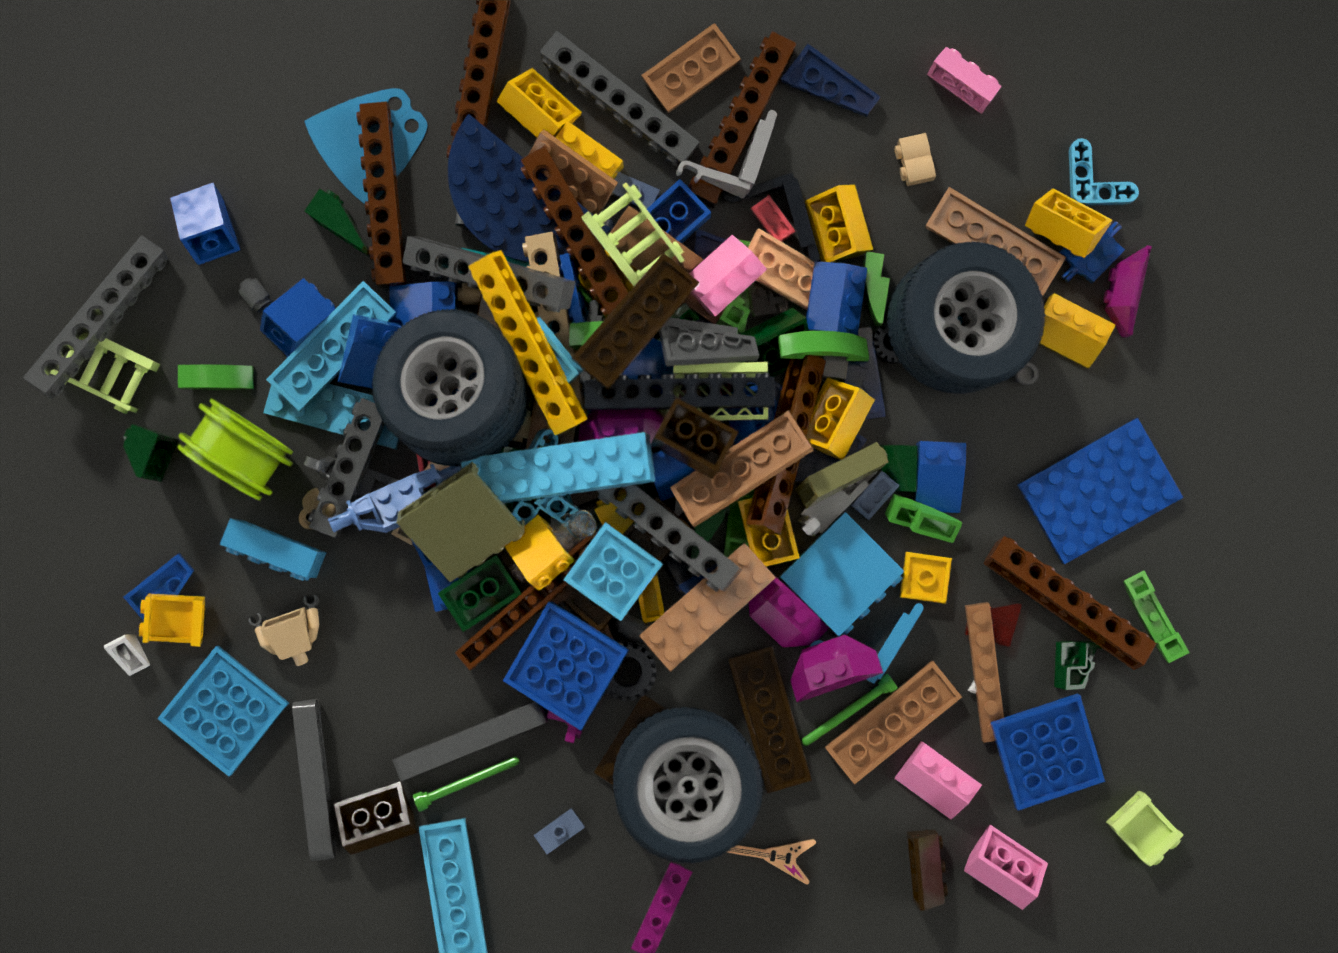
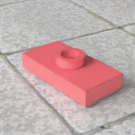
[750,195,796,242]

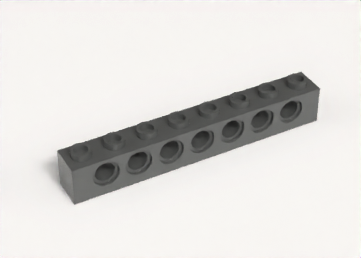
[540,31,700,167]
[23,235,168,400]
[402,236,576,312]
[596,485,743,592]

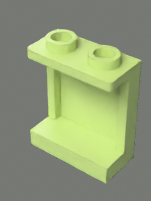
[1106,791,1183,867]

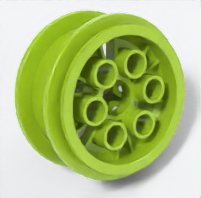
[178,398,293,501]

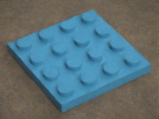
[157,646,289,777]

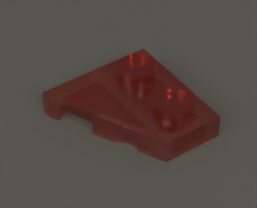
[964,603,1022,647]

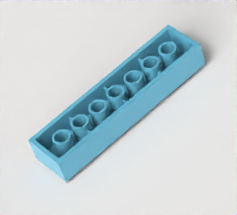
[461,432,656,503]

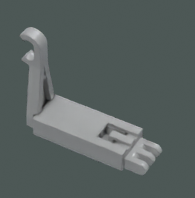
[676,110,777,199]
[797,471,877,537]

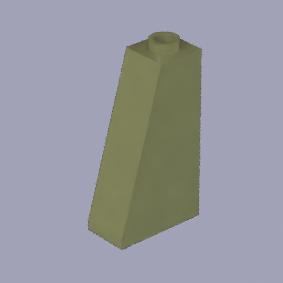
[795,442,889,509]

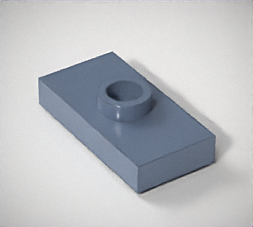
[611,172,660,209]
[851,471,899,520]
[534,808,585,854]

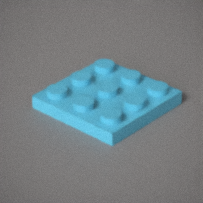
[564,522,663,621]

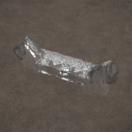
[510,510,597,584]

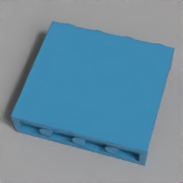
[779,512,904,636]

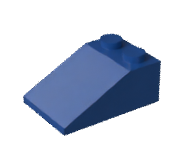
[390,281,458,326]
[338,314,402,388]
[914,441,966,513]

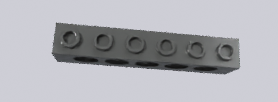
[308,398,385,538]

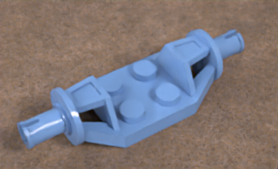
[328,464,461,533]

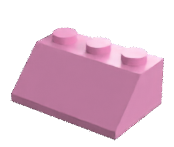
[927,47,1002,114]
[689,235,767,316]
[895,741,982,819]
[964,825,1048,910]

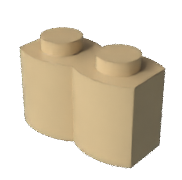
[894,133,936,186]

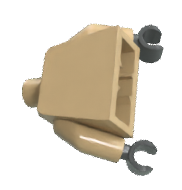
[248,594,320,666]

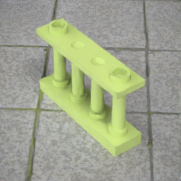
[582,183,684,286]
[50,333,160,414]

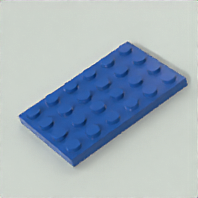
[1017,418,1183,564]

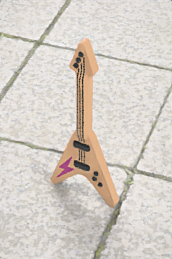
[727,839,816,884]

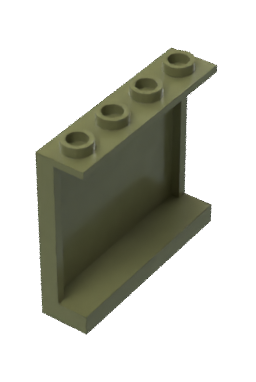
[396,461,525,582]

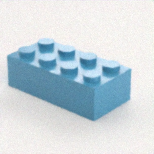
[220,518,327,581]

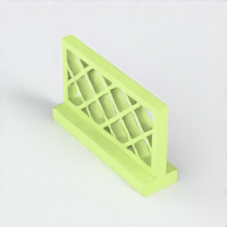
[673,362,768,421]

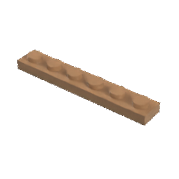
[965,602,1004,743]

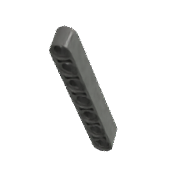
[292,699,337,862]
[392,701,549,781]

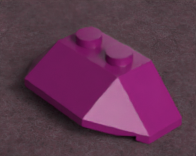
[1103,245,1152,338]
[579,409,664,448]
[748,578,829,647]
[790,635,883,702]

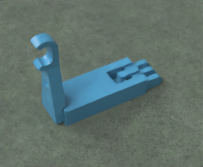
[810,603,924,684]

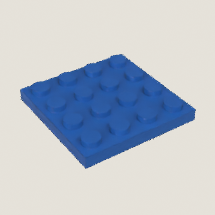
[503,601,629,731]
[990,693,1105,810]

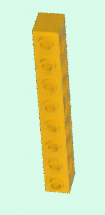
[468,250,588,436]

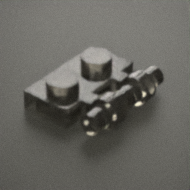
[747,280,790,318]

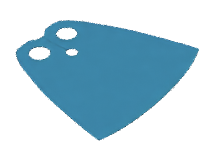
[305,88,428,204]

